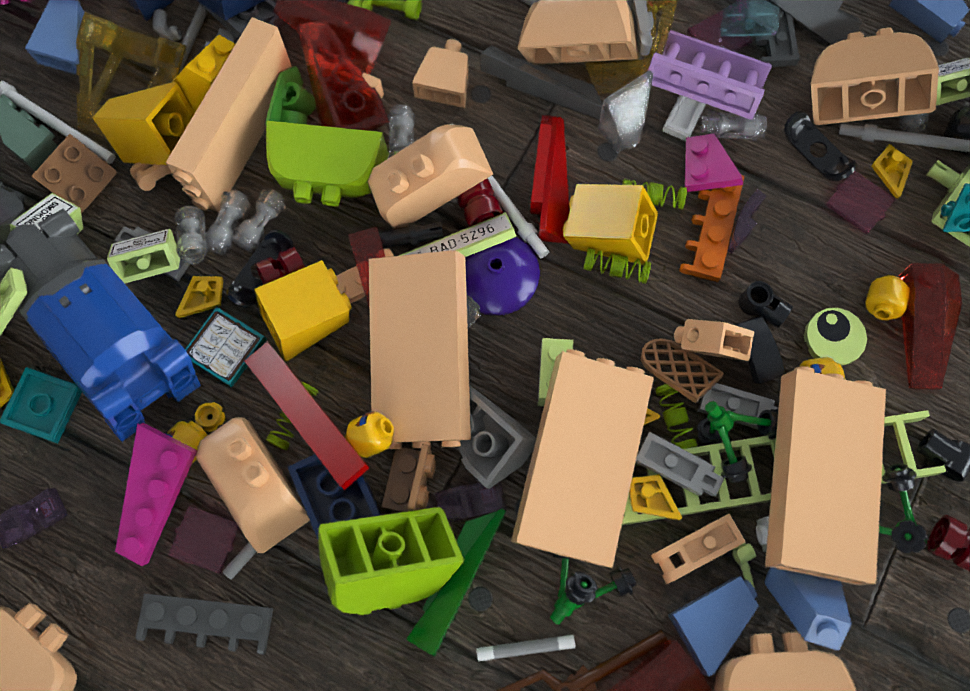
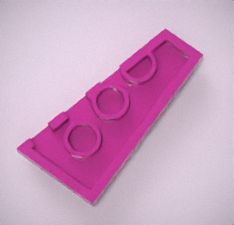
[115,423,197,566]

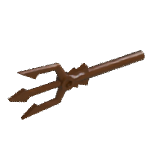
[496,630,668,691]

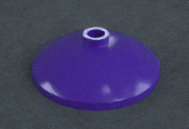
[465,237,540,316]

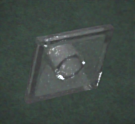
[598,70,653,153]

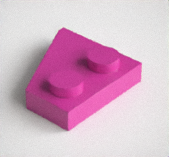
[685,134,743,192]

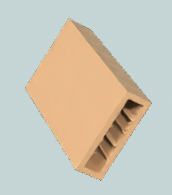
[166,17,292,212]
[369,250,471,450]
[511,349,654,568]
[765,367,886,585]

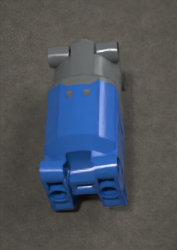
[0,209,201,442]

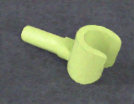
[732,543,756,589]

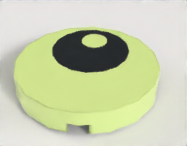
[804,308,867,366]

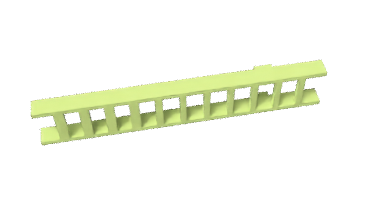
[622,410,946,525]

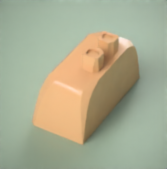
[517,0,639,65]
[811,27,939,125]
[368,125,493,229]
[196,417,310,553]
[0,603,77,691]
[714,632,856,691]

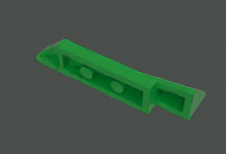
[406,509,506,656]

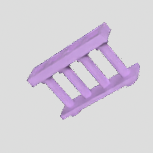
[644,29,772,120]

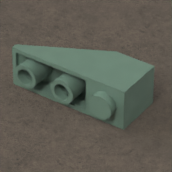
[0,94,58,171]

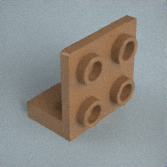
[31,134,117,214]
[382,444,437,512]

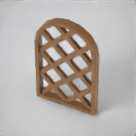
[641,338,724,403]

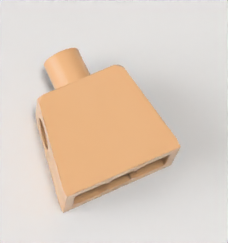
[412,39,469,108]
[674,319,754,361]

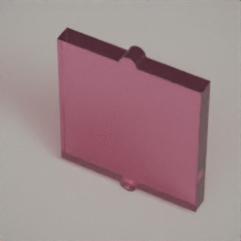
[687,8,753,52]
[826,171,896,234]
[168,506,239,574]

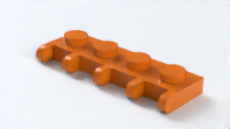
[679,175,745,282]

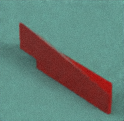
[530,115,570,244]

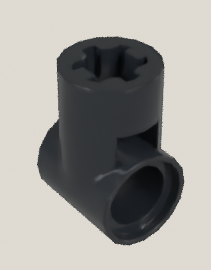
[738,281,793,328]
[917,429,970,482]

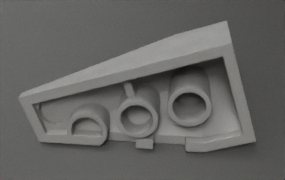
[458,385,536,489]

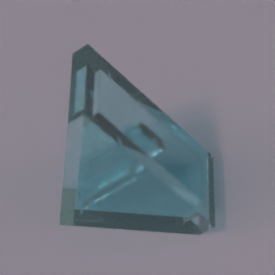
[721,0,779,37]

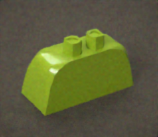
[266,121,389,207]
[318,507,464,616]

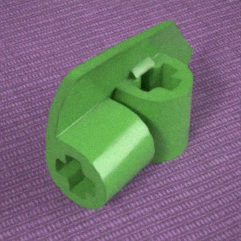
[265,66,316,124]

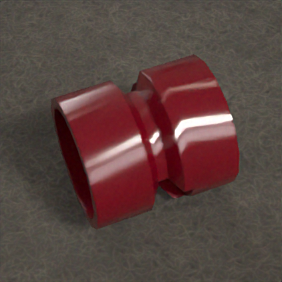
[456,178,503,227]
[255,247,305,285]
[927,515,970,572]

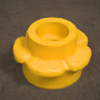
[195,402,225,432]

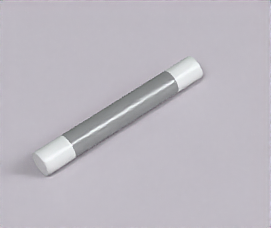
[477,635,575,662]

